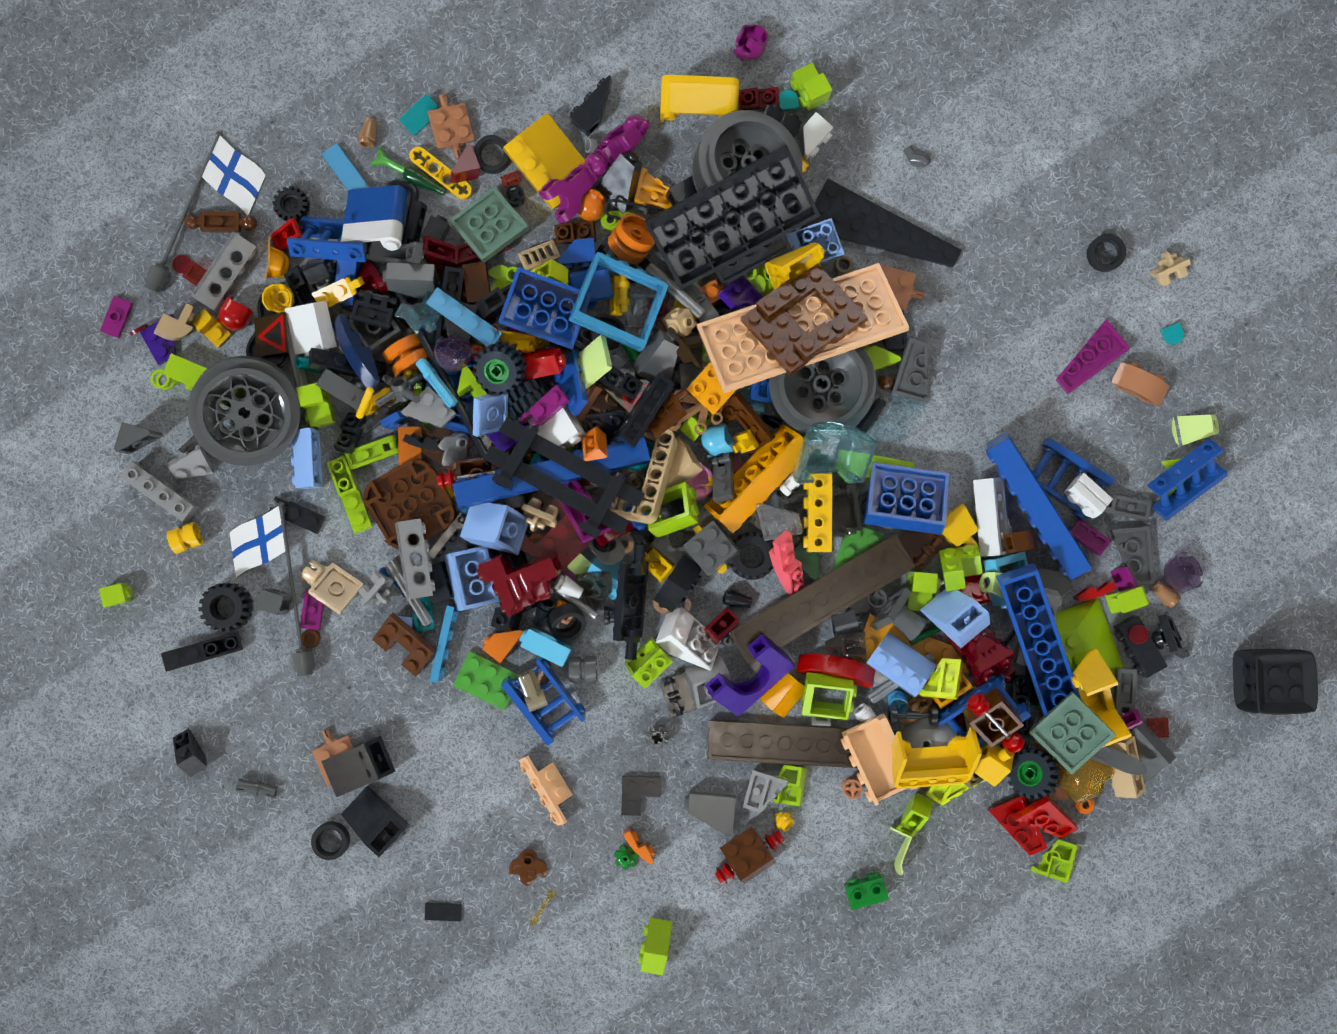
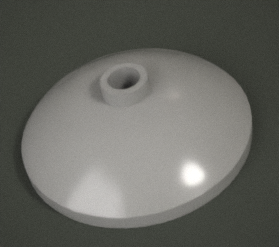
[902,717,958,748]

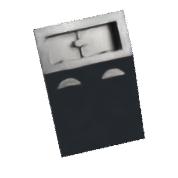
[321,736,396,797]
[341,785,410,857]

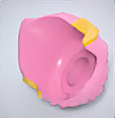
[687,462,713,500]

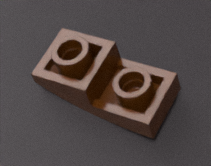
[554,221,597,244]

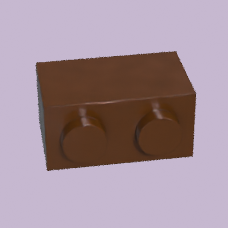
[462,262,491,305]

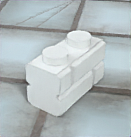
[1064,473,1113,519]

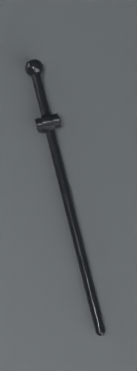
[379,263,492,466]

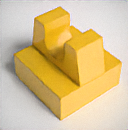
[732,429,759,453]

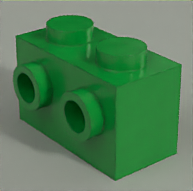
[844,872,889,910]

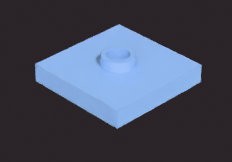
[473,392,508,437]

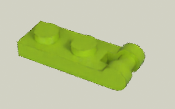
[345,434,399,471]

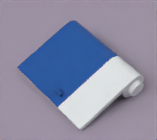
[341,185,407,251]

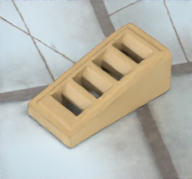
[518,240,560,271]

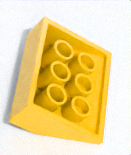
[503,113,585,210]

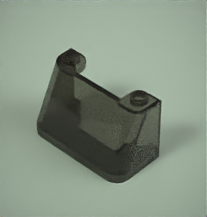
[776,479,862,544]

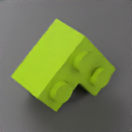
[790,62,832,111]
[296,383,337,429]
[939,544,983,592]
[905,571,940,611]
[638,917,673,976]

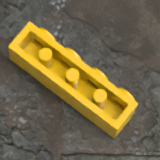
[803,474,832,552]

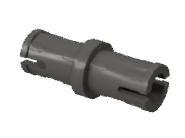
[236,778,278,798]

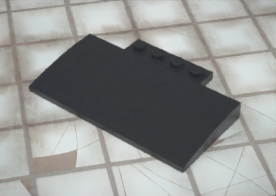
[644,145,820,290]

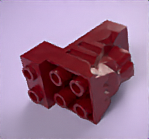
[477,552,563,617]
[944,625,1016,688]

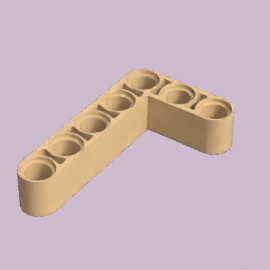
[609,429,678,524]

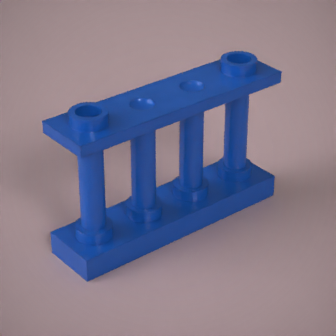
[287,216,366,262]
[1033,438,1115,520]
[1147,438,1228,521]
[501,656,586,746]
[938,673,1031,748]

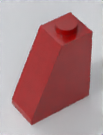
[521,348,566,381]

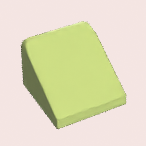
[567,553,592,578]

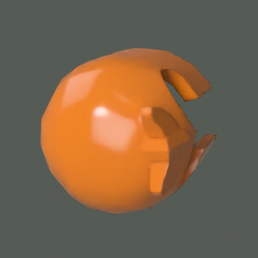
[578,189,606,221]

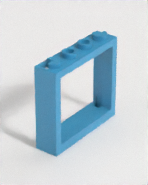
[568,252,669,352]

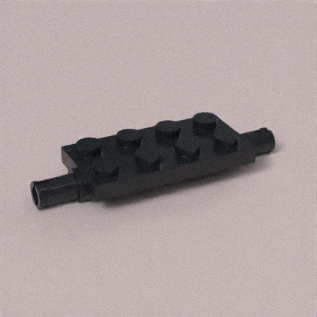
[613,543,649,660]

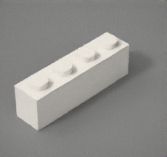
[973,478,1010,557]

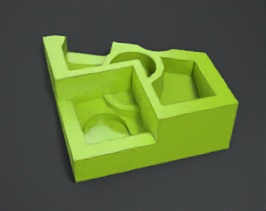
[772,765,807,807]
[1030,839,1079,884]

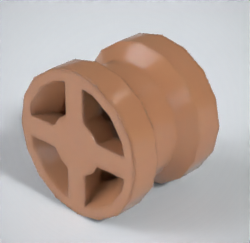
[842,777,863,799]

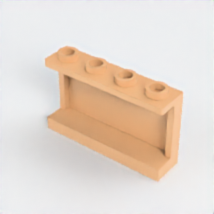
[840,713,918,806]

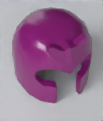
[733,24,768,62]

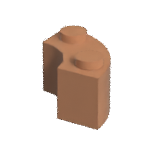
[1111,362,1170,407]

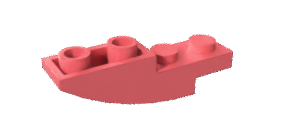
[769,530,805,596]

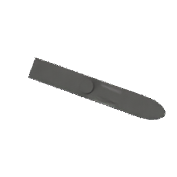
[1032,717,1147,775]

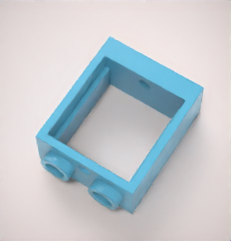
[983,551,1028,609]
[519,627,573,667]

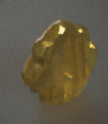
[1053,757,1115,803]

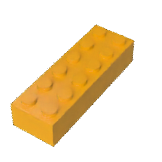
[703,424,813,534]

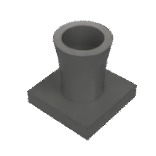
[870,587,927,641]

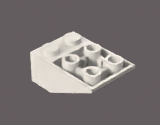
[655,606,721,670]

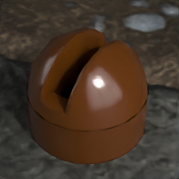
[878,376,894,390]

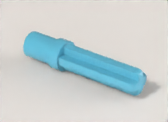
[416,358,458,408]

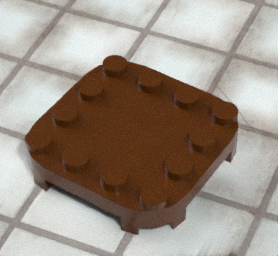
[363,459,457,549]

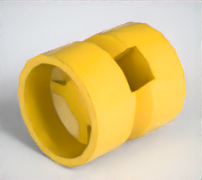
[167,522,204,554]

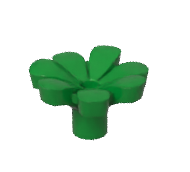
[614,845,639,870]

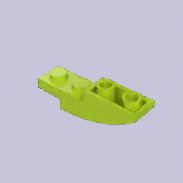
[327,455,374,534]

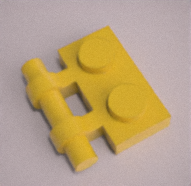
[609,275,630,317]

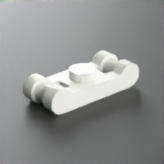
[780,467,805,496]

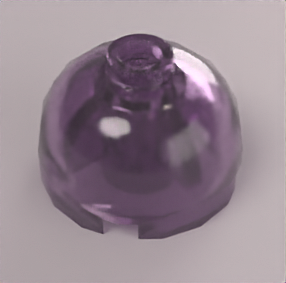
[434,335,474,372]
[1164,552,1203,592]

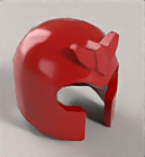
[217,296,254,331]

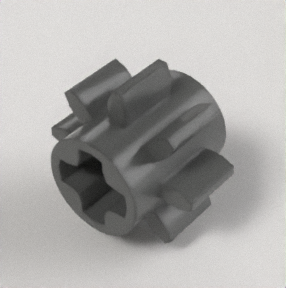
[646,725,669,749]

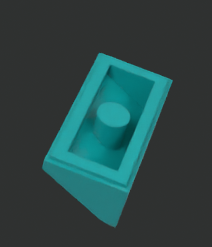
[399,94,439,136]

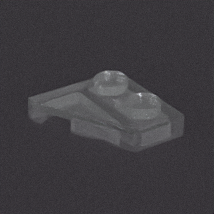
[755,503,803,541]

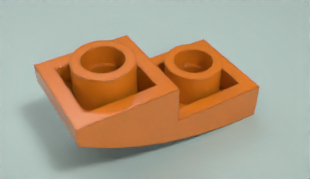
[623,828,656,864]

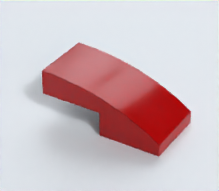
[1073,580,1117,601]

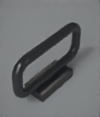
[385,180,427,244]

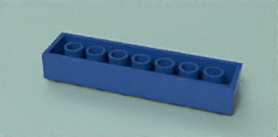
[985,431,1092,580]
[996,563,1081,716]

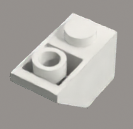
[802,112,833,160]

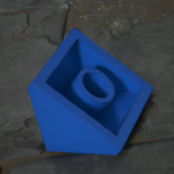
[570,265,614,302]

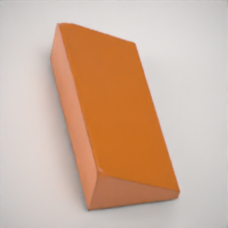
[582,426,608,461]
[398,427,422,465]

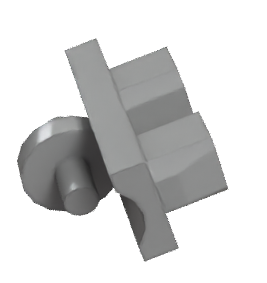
[358,572,395,606]

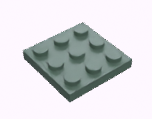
[449,186,529,263]
[1029,691,1116,775]

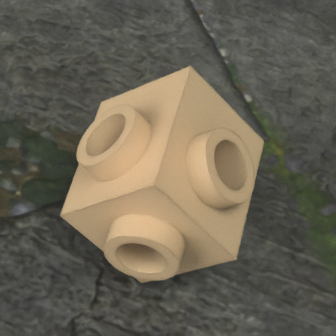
[662,308,697,337]

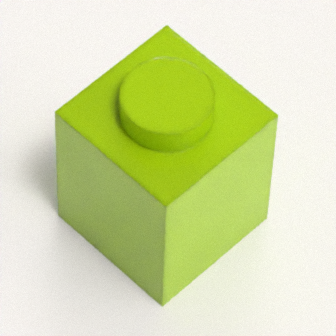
[99,583,133,608]

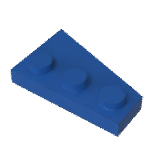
[551,350,588,416]

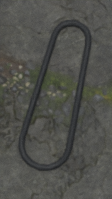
[604,199,666,220]

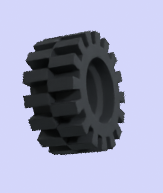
[272,186,310,222]

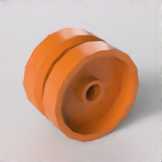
[608,214,655,264]
[382,333,431,377]

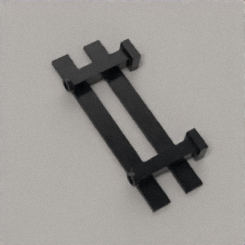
[483,417,645,539]

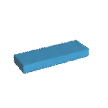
[321,143,369,190]

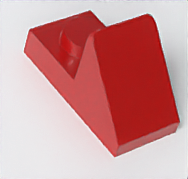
[270,217,303,252]

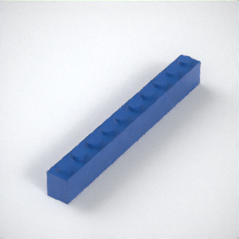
[452,437,650,510]

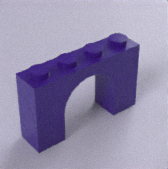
[705,634,795,717]

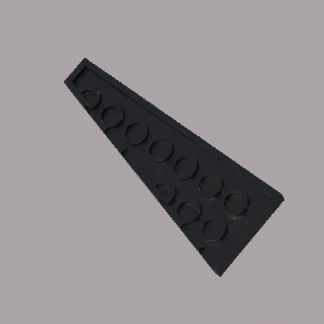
[801,179,962,268]

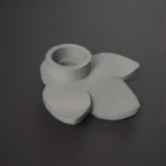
[438,432,469,466]

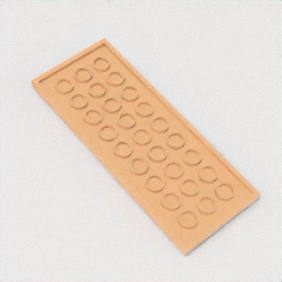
[697,263,909,394]

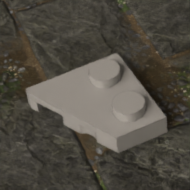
[401,386,456,428]
[168,444,213,480]
[743,770,789,813]

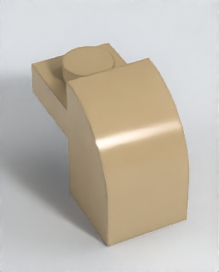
[154,303,195,341]

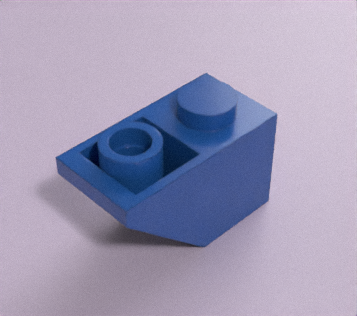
[557,238,596,270]

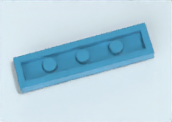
[426,287,502,347]
[430,605,459,683]

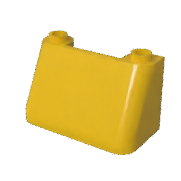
[765,243,825,290]

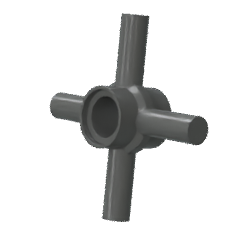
[375,372,424,407]

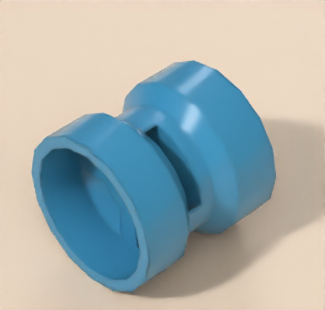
[887,688,908,713]

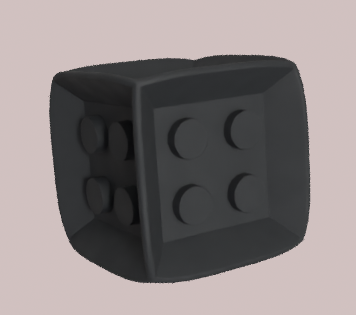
[1233,649,1318,715]

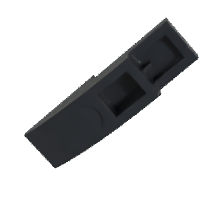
[470,283,512,337]
[161,631,243,672]

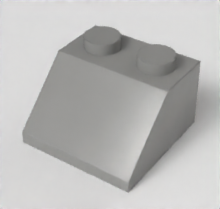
[685,656,730,709]

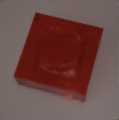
[500,170,522,188]
[182,261,207,286]
[1147,717,1169,738]

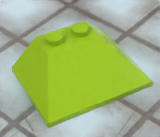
[1055,598,1124,676]

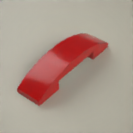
[796,654,876,688]

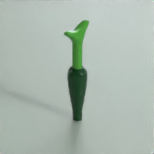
[371,147,447,196]

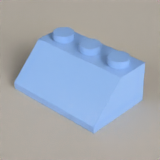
[290,428,323,489]
[444,546,499,611]
[866,632,937,697]

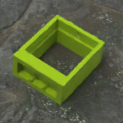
[646,482,699,538]
[624,636,673,689]
[801,672,857,720]

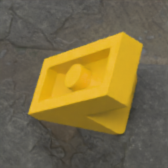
[192,308,232,348]

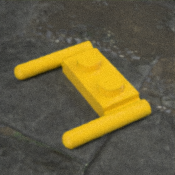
[356,369,412,419]

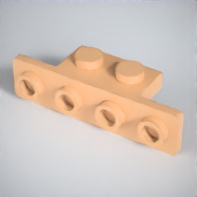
[519,756,573,826]

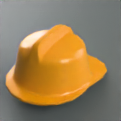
[265,236,289,282]

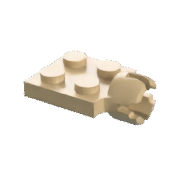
[301,560,364,615]

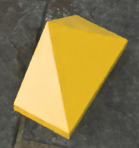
[645,546,675,583]

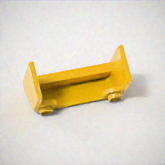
[660,75,740,123]
[1071,648,1132,748]
[891,726,982,789]

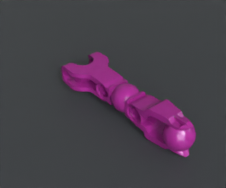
[539,114,650,223]

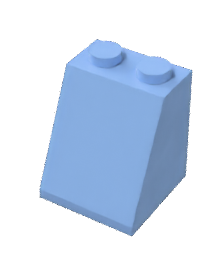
[460,503,528,555]

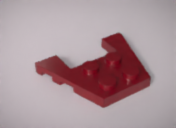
[520,498,589,571]

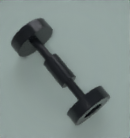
[888,705,938,725]

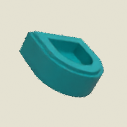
[779,90,799,112]
[1160,322,1184,345]

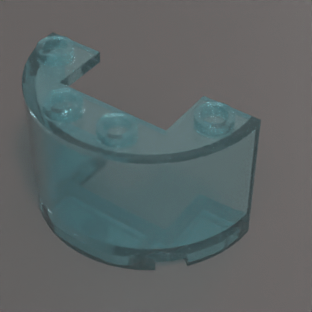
[792,422,878,484]

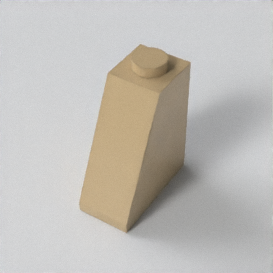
[654,436,703,489]

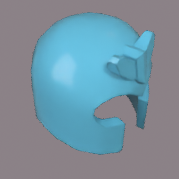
[701,423,735,458]

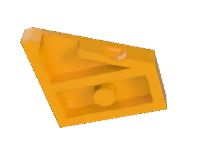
[634,167,672,209]

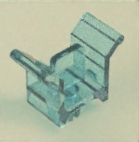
[395,291,441,334]

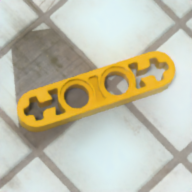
[409,147,473,200]

